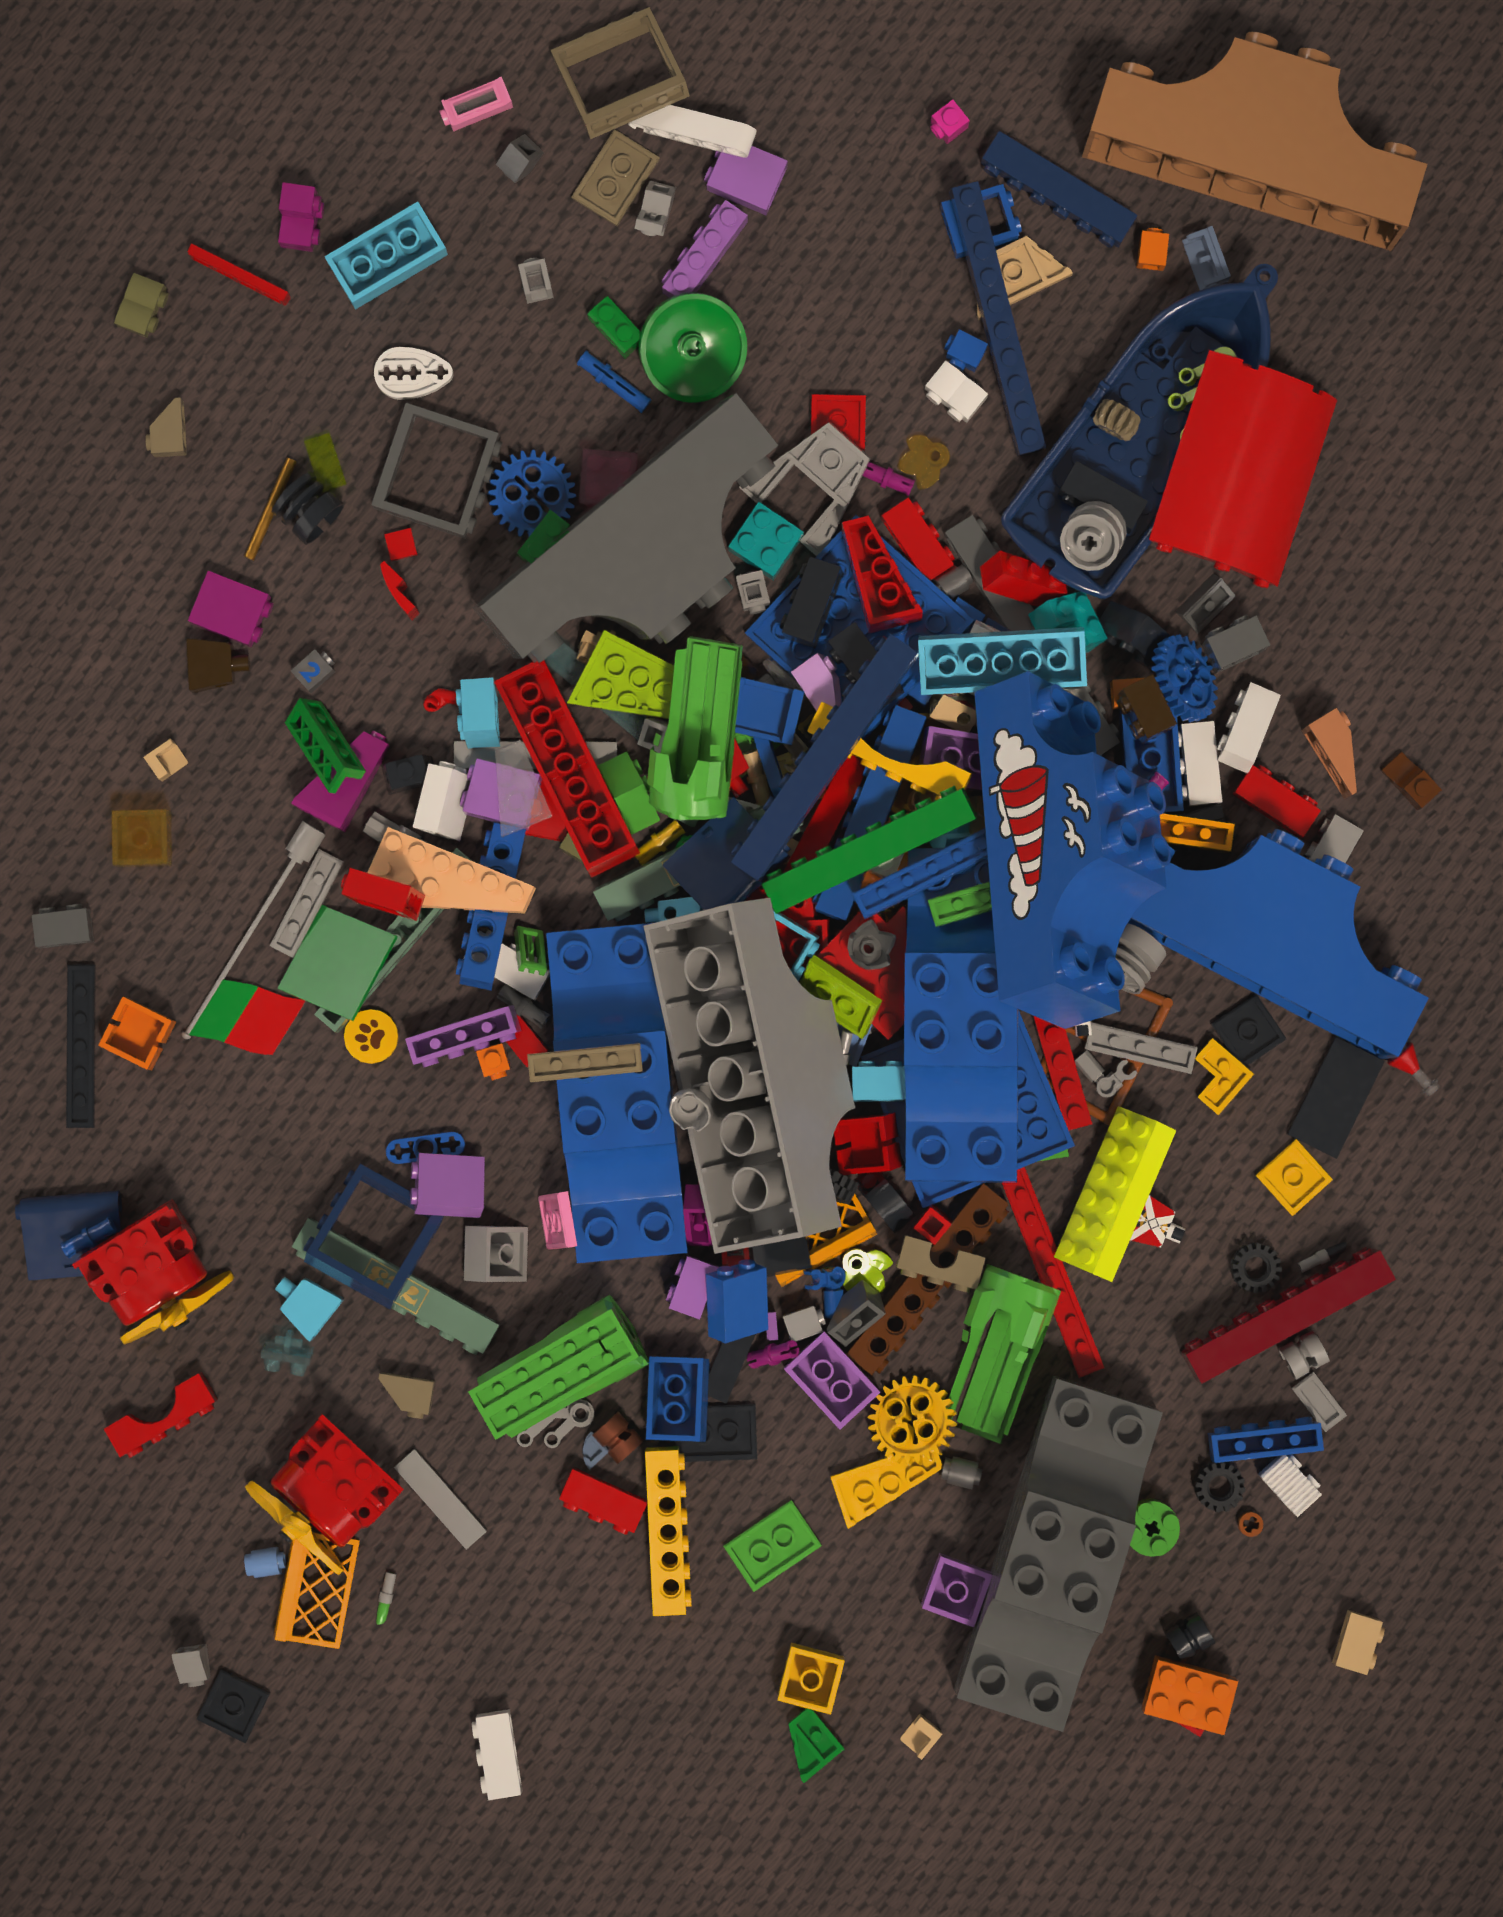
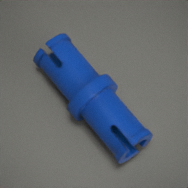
[61,1217,117,1259]

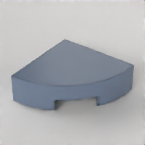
[583,1431,608,1470]

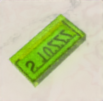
[304,433,347,493]

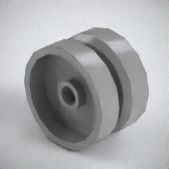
[1060,501,1127,571]

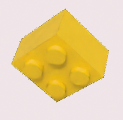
[777,1643,845,1714]

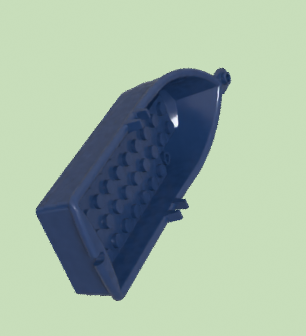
[1001,264,1278,599]

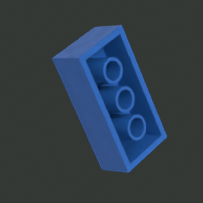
[1118,703,1184,814]

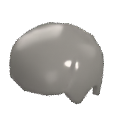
[669,1089,712,1132]

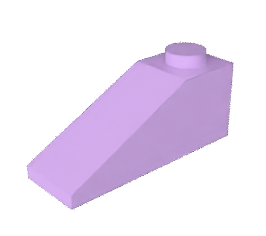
[791,653,842,711]

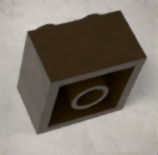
[1117,674,1177,744]

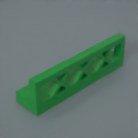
[285,698,366,794]

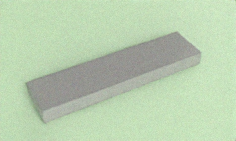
[270,849,344,958]
[1084,1023,1198,1074]
[394,1449,487,1550]

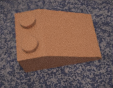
[1301,708,1357,799]

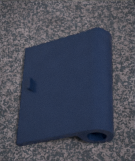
[662,797,791,910]
[15,1190,122,1280]

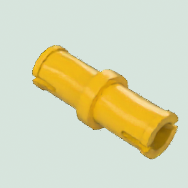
[635,819,686,865]

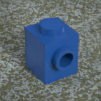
[944,329,988,372]

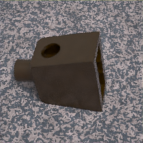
[186,639,250,693]

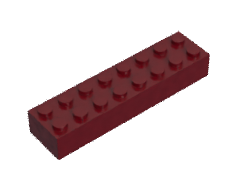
[1181,1247,1396,1384]

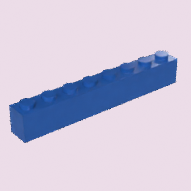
[812,705,926,923]

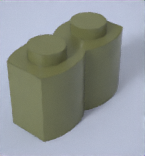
[114,273,169,338]

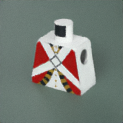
[1130,1195,1185,1247]

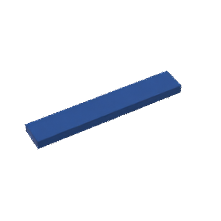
[852,828,988,919]

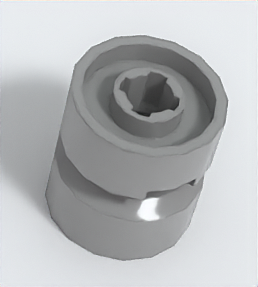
[1278,1330,1330,1380]

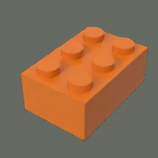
[1141,1655,1238,1735]

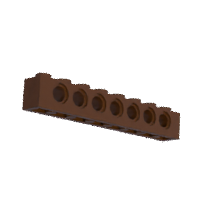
[846,1183,1009,1375]

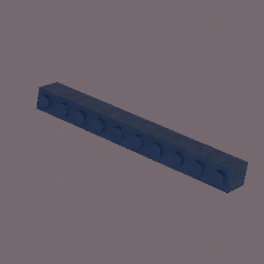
[949,181,1046,456]
[731,634,919,882]

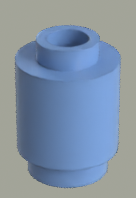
[244,1547,286,1578]

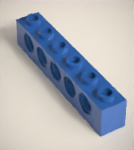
[456,822,526,991]

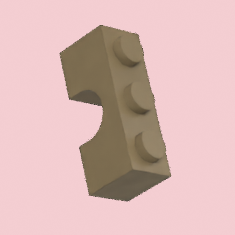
[896,1235,985,1293]

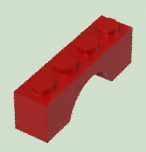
[104,1372,218,1458]

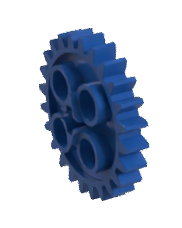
[488,450,576,537]
[1151,634,1218,723]

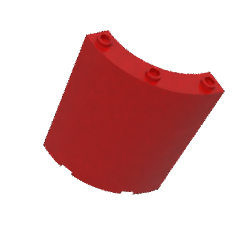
[1149,350,1337,589]

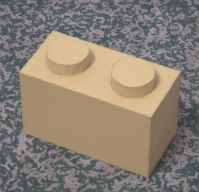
[1332,1610,1385,1675]

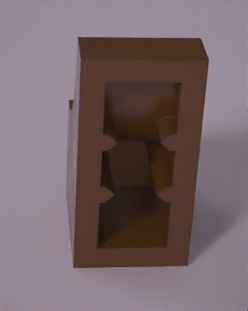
[1381,752,1442,811]

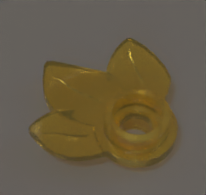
[897,435,950,490]

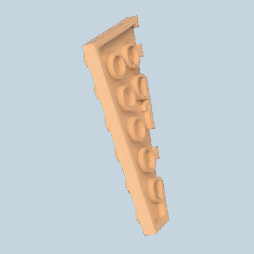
[357,827,536,914]

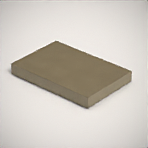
[571,129,660,226]

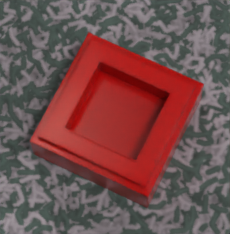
[384,528,418,562]

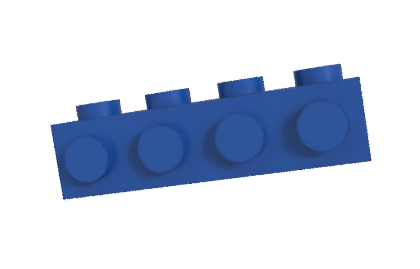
[1208,1417,1324,1463]

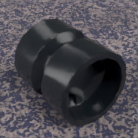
[1164,1612,1215,1663]

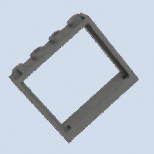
[371,403,503,539]

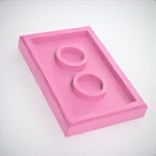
[538,1191,577,1250]

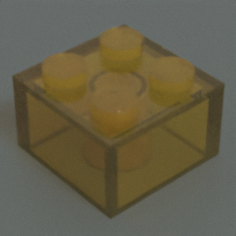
[112,809,172,867]

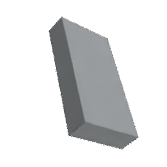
[1291,1372,1347,1432]

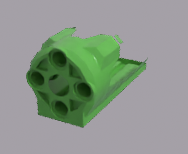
[647,636,743,820]
[948,1264,1061,1444]
[468,1295,649,1440]

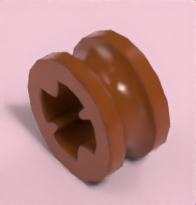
[1238,1511,1263,1537]

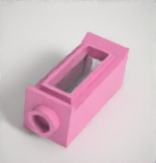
[439,77,513,131]

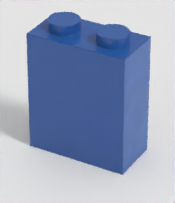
[706,1259,769,1343]

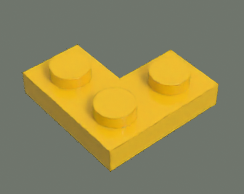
[1195,1038,1254,1115]

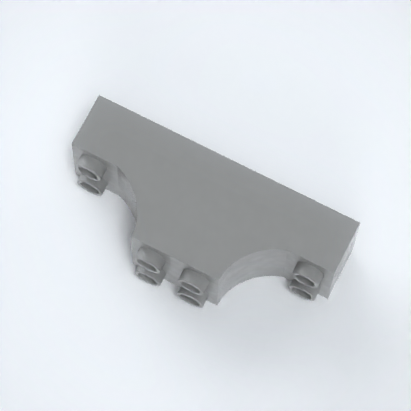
[644,898,855,1254]

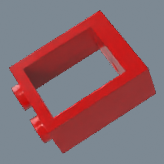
[341,868,425,921]

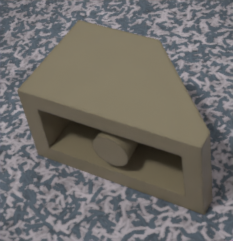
[146,397,187,457]
[379,1372,436,1419]

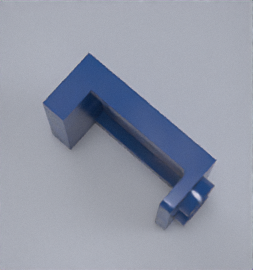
[735,677,804,746]

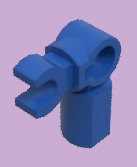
[804,1266,846,1319]

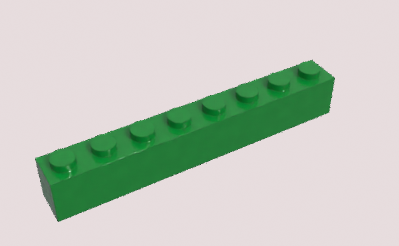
[762,785,978,914]

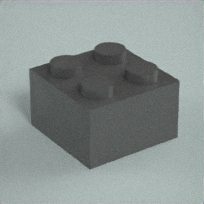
[1201,615,1270,674]

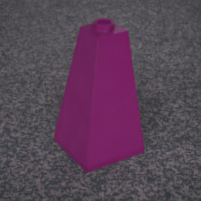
[291,730,390,832]

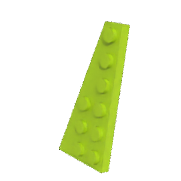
[567,630,674,719]

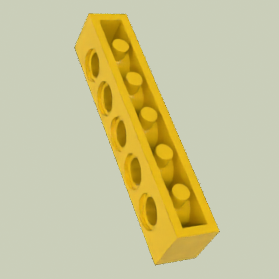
[645,1446,691,1616]

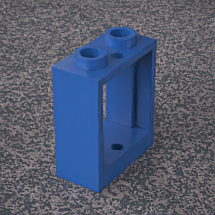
[940,184,1022,259]

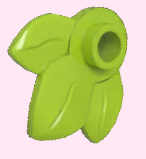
[842,1248,893,1293]

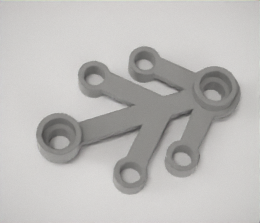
[517,1400,594,1448]

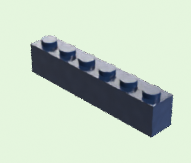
[981,131,1138,248]

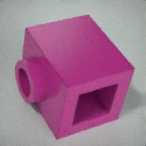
[930,100,970,144]

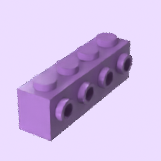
[661,200,748,298]
[405,1005,522,1068]

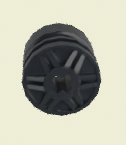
[271,472,344,545]

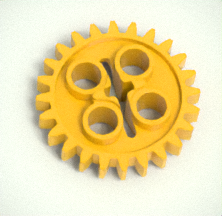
[868,1376,957,1466]

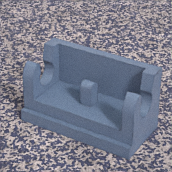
[1182,226,1231,290]

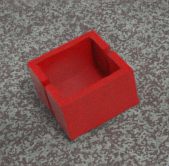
[834,1112,902,1175]

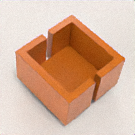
[98,997,176,1070]

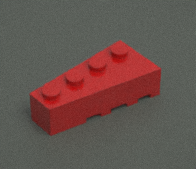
[842,516,923,633]

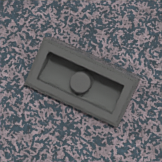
[1175,574,1236,634]

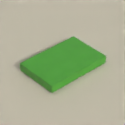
[723,1500,822,1592]

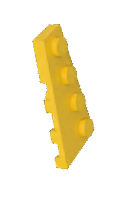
[830,1452,943,1529]

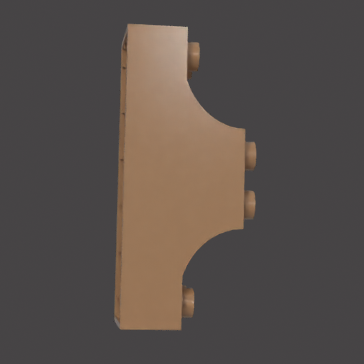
[1082,32,1427,251]

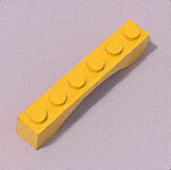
[807,702,972,800]

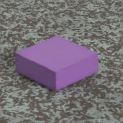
[766,1311,778,1340]

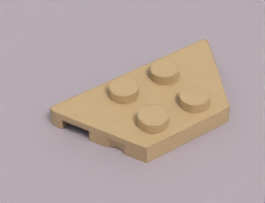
[977,236,1073,320]

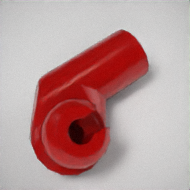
[423,688,457,712]

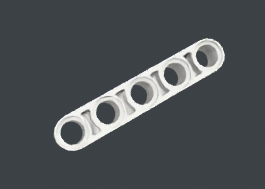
[628,105,757,158]

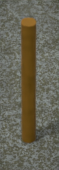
[244,458,297,561]

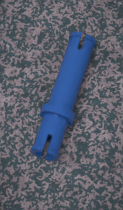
[577,351,652,413]

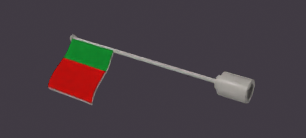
[182,821,326,1055]

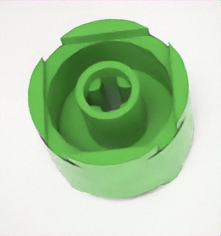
[1130,1498,1180,1557]

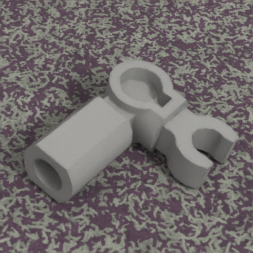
[1075,1050,1138,1097]

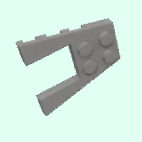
[739,422,871,556]

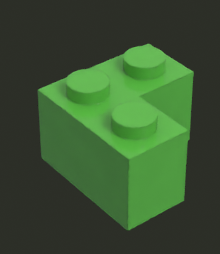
[598,752,660,835]

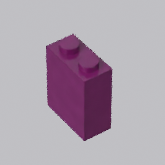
[188,571,273,647]

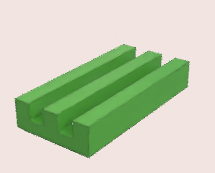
[514,926,547,976]

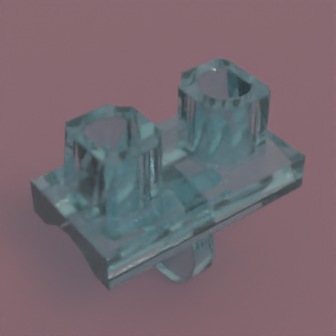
[260,1329,314,1376]

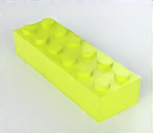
[1054,1106,1176,1282]

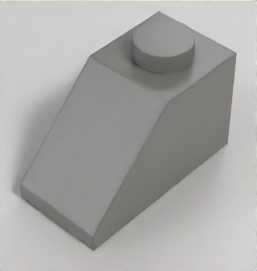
[172,1644,211,1687]

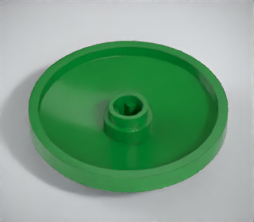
[639,292,747,402]

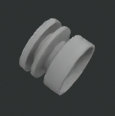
[1115,923,1166,994]

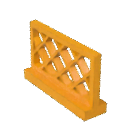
[775,1194,877,1287]
[274,1532,360,1649]

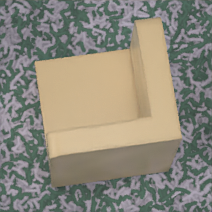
[144,739,188,782]
[900,1714,942,1760]

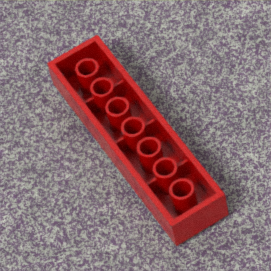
[494,660,640,878]

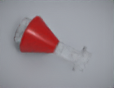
[1387,1042,1440,1097]

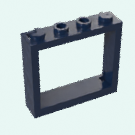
[303,1164,444,1310]

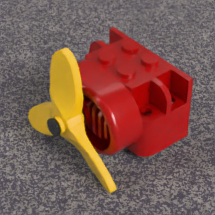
[72,1199,234,1344]
[245,1414,404,1575]

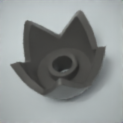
[848,920,896,970]

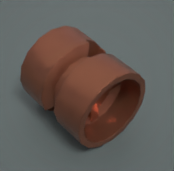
[592,1412,644,1464]

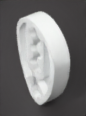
[374,347,453,400]

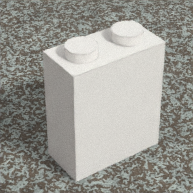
[413,761,470,841]

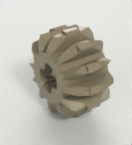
[1093,399,1141,441]

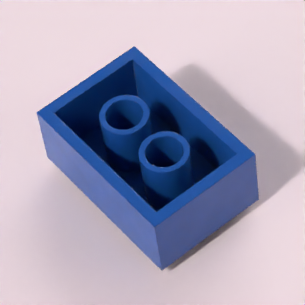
[646,1356,709,1442]

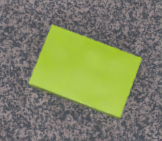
[800,955,882,1039]

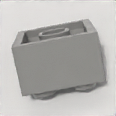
[464,1226,528,1282]

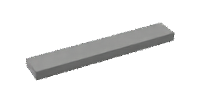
[454,741,617,769]

